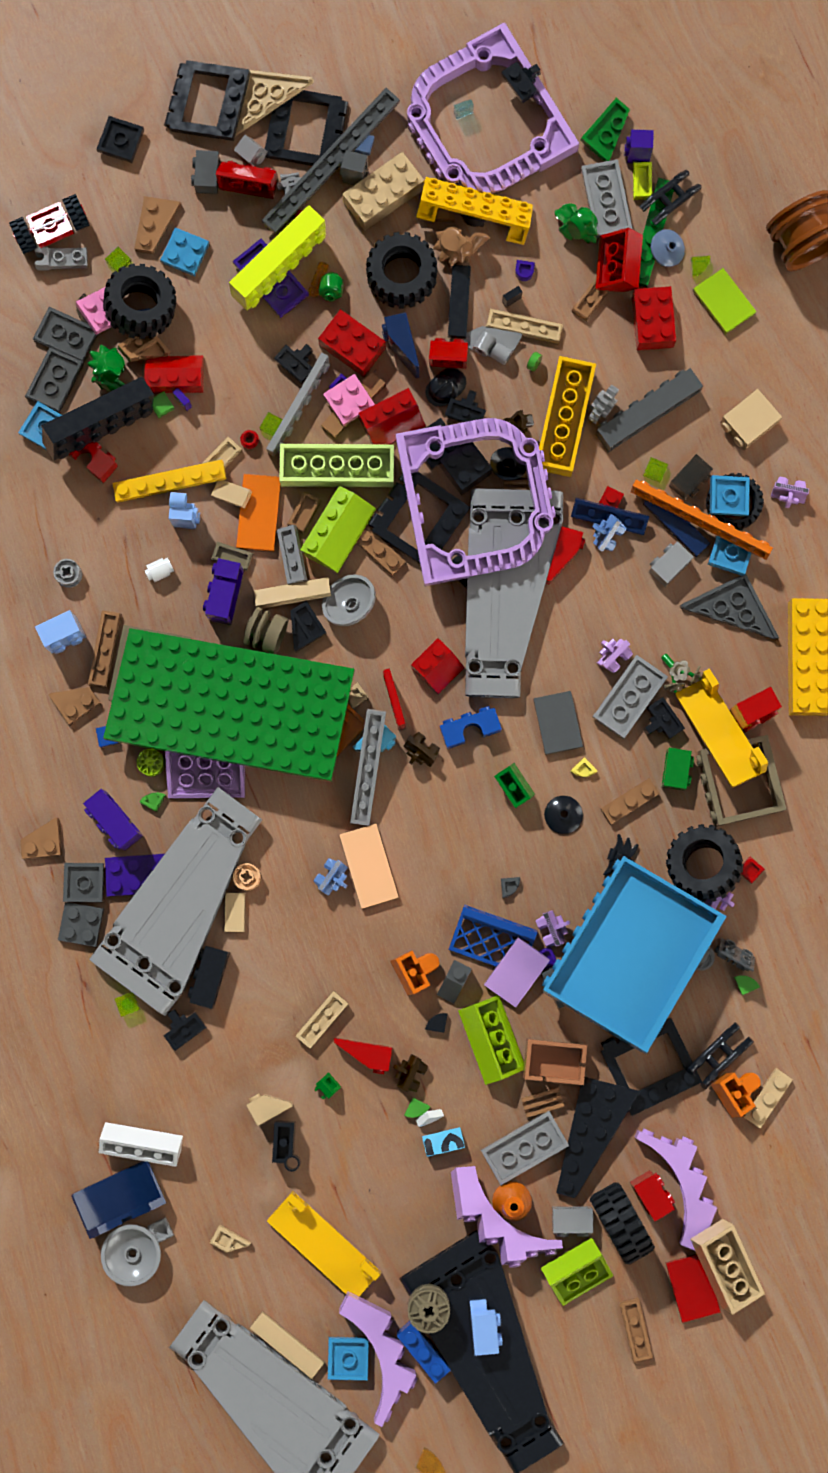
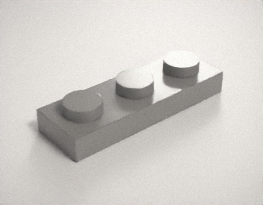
[277,525,307,584]

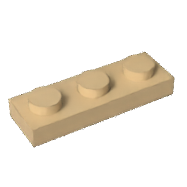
[296,991,348,1049]
[743,1068,793,1129]

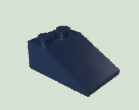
[382,312,419,378]

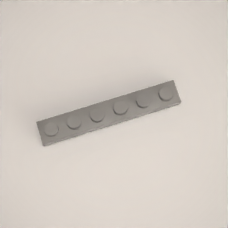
[266,353,330,457]
[350,709,386,826]

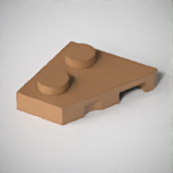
[48,687,101,725]

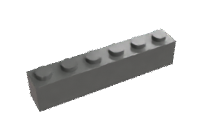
[596,368,703,453]

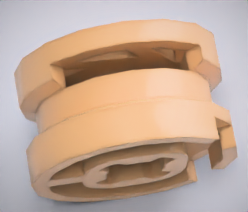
[233,863,261,891]

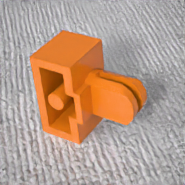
[390,950,440,996]
[711,1072,761,1118]

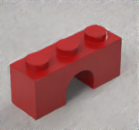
[69,442,118,483]

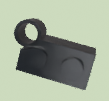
[272,1120,301,1172]

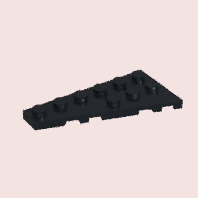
[556,1077,641,1198]

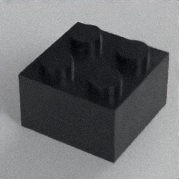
[439,442,492,496]

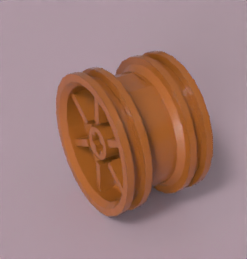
[766,190,828,271]

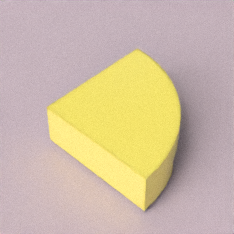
[570,757,597,777]

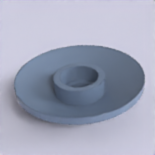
[651,229,685,267]

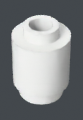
[144,557,174,583]

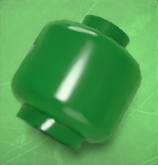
[318,272,344,302]

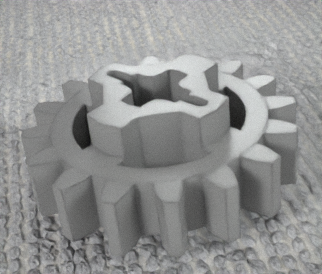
[588,385,619,424]

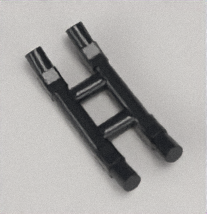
[639,170,702,226]
[687,1022,754,1089]

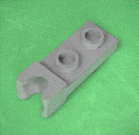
[35,247,88,271]

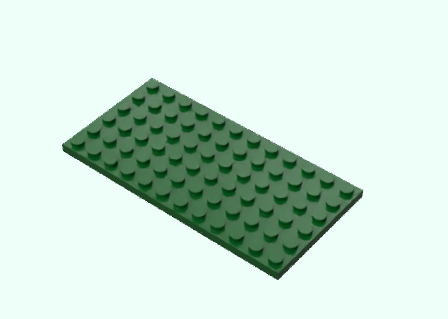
[103,628,355,782]

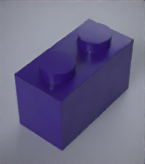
[624,129,654,163]

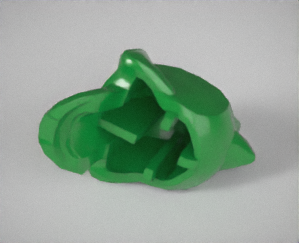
[555,203,598,244]
[87,345,125,392]

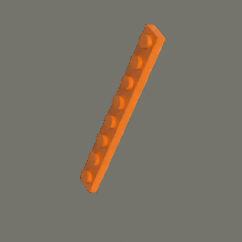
[631,479,773,560]

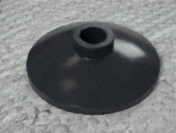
[490,447,526,481]
[544,796,583,834]

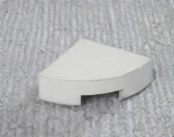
[416,1109,444,1127]

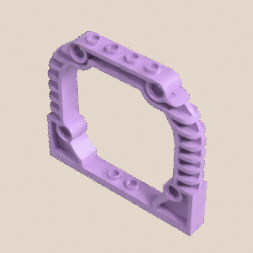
[407,22,579,194]
[396,418,556,586]

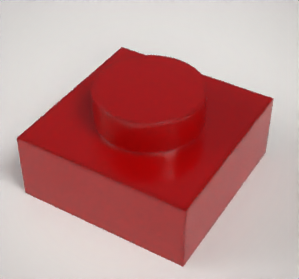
[599,486,624,508]

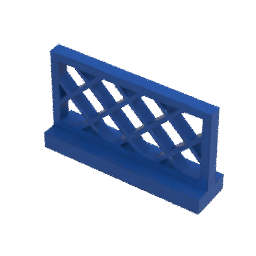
[449,904,537,967]

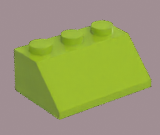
[541,1238,614,1306]

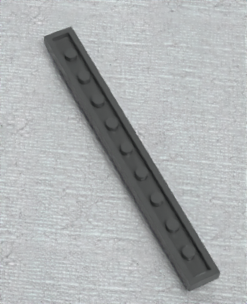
[262,88,400,234]

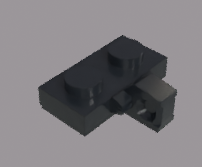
[501,62,541,103]
[274,344,313,384]
[445,390,486,423]
[643,697,685,740]
[163,1009,207,1051]

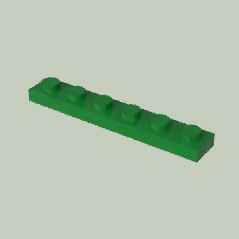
[639,178,674,288]

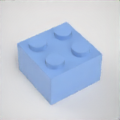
[35,610,86,654]

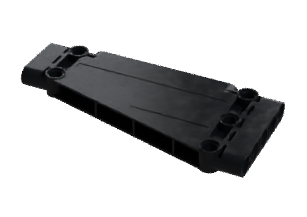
[399,1229,564,1473]

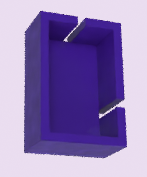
[203,558,244,625]
[83,789,143,851]

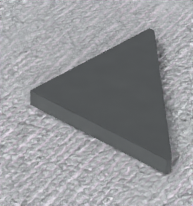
[680,573,779,640]

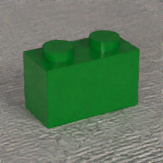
[661,747,694,791]
[494,763,536,808]

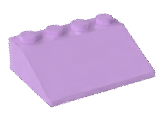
[165,751,245,798]

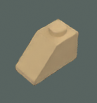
[247,1093,293,1126]

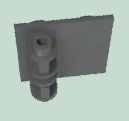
[714,938,755,972]

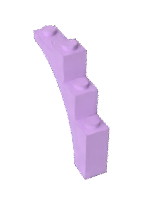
[635,1128,717,1250]
[451,1166,563,1268]
[339,1291,417,1427]

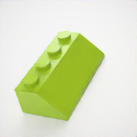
[300,486,376,573]
[458,995,524,1085]

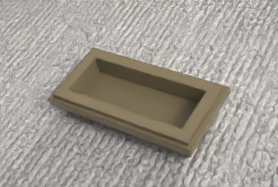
[211,542,253,571]

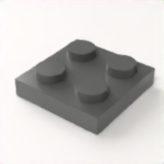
[63,863,104,902]
[58,902,104,947]

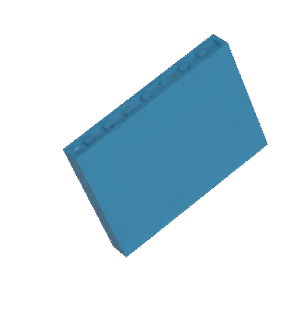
[542,856,727,1055]

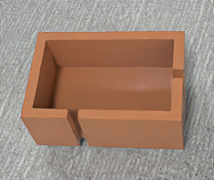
[523,1039,587,1085]

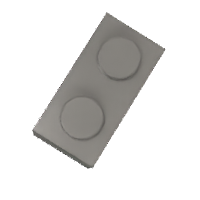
[649,541,694,587]
[552,1206,593,1237]

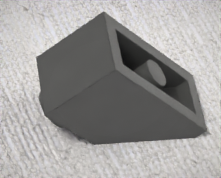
[437,960,472,1003]

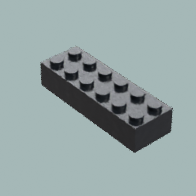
[42,377,154,461]

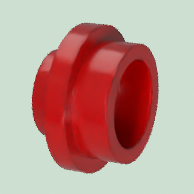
[240,430,259,449]

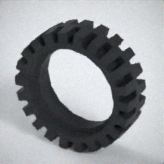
[706,473,764,530]

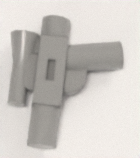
[276,172,302,195]

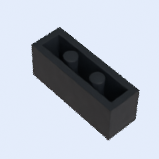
[188,946,230,1009]

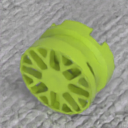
[136,748,165,777]

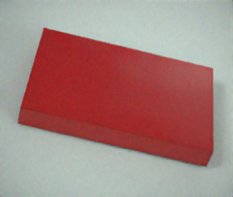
[383,668,406,730]
[665,1254,720,1323]

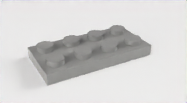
[581,159,633,238]
[593,655,668,739]
[481,1111,569,1185]

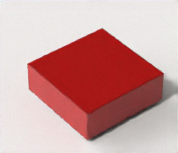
[741,856,765,884]

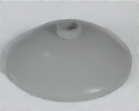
[322,575,376,626]
[101,1224,161,1286]

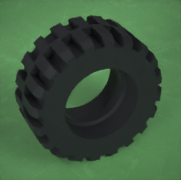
[366,232,437,309]
[103,264,176,339]
[666,824,743,902]
[590,1182,655,1265]

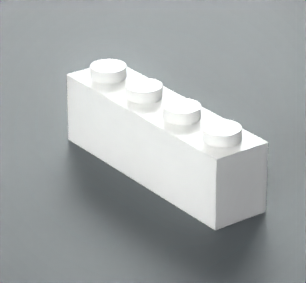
[99,1122,183,1167]

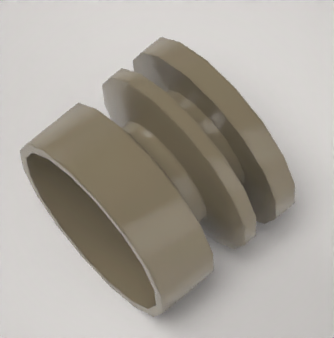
[243,607,289,654]
[408,1284,450,1333]

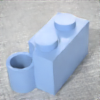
[169,492,201,529]
[470,1299,502,1356]

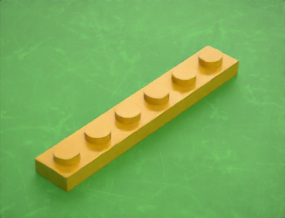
[113,459,227,503]

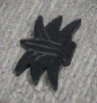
[603,834,638,875]

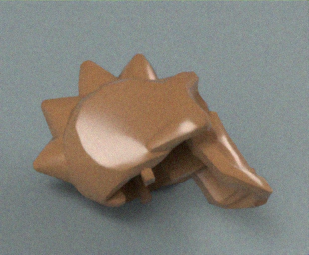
[433,227,490,267]

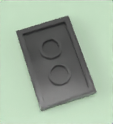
[33,307,98,363]
[25,347,84,413]
[533,691,583,755]

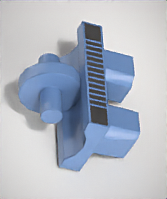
[592,514,626,551]
[313,858,348,896]

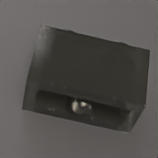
[669,454,713,501]

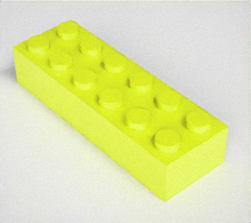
[229,205,326,311]

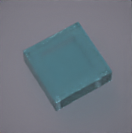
[454,99,474,119]

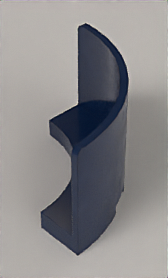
[72,1161,166,1239]

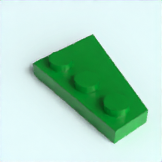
[580,97,630,162]

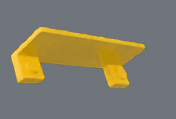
[416,177,533,245]
[675,668,768,788]
[267,1191,381,1297]

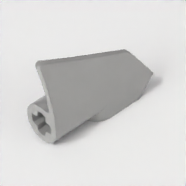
[464,326,522,365]

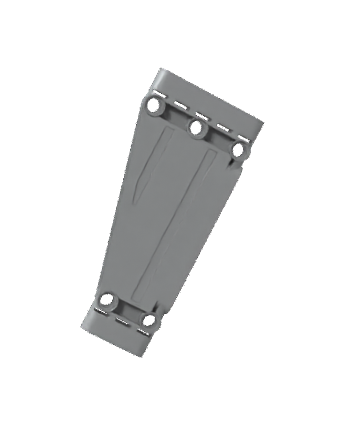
[465,489,563,698]
[90,787,262,1016]
[169,1300,380,1473]

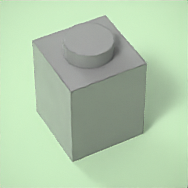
[234,135,268,167]

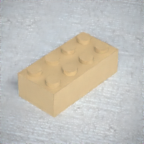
[342,152,424,231]
[690,1219,765,1315]

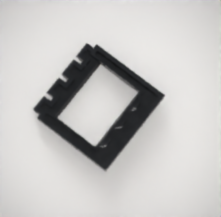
[164,60,251,141]
[265,90,349,166]
[368,472,470,564]
[600,1018,702,1116]

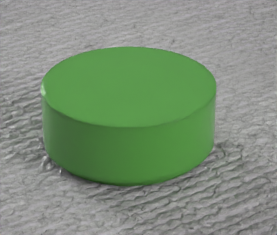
[527,352,542,372]

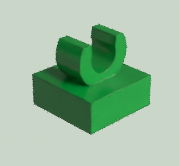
[314,1072,341,1099]

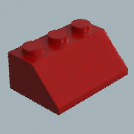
[216,161,278,199]
[595,227,643,292]
[144,355,204,393]
[358,388,426,445]

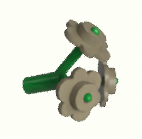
[661,654,702,693]

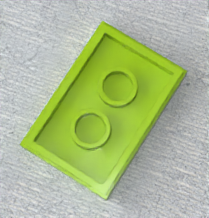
[693,268,757,335]

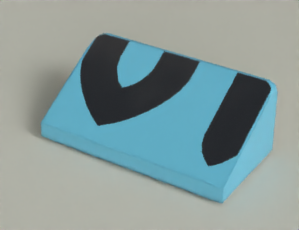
[422,1127,465,1157]

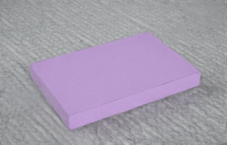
[484,937,550,1007]

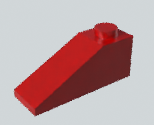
[545,526,585,585]
[334,1038,393,1074]

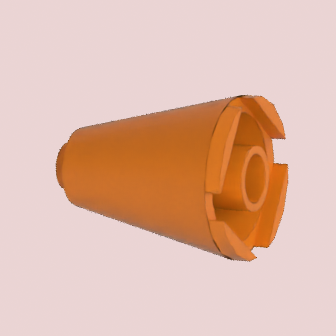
[492,1182,532,1222]

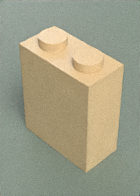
[721,389,782,450]

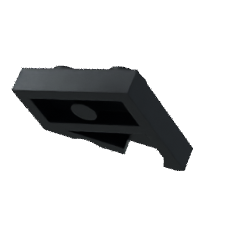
[290,601,327,652]

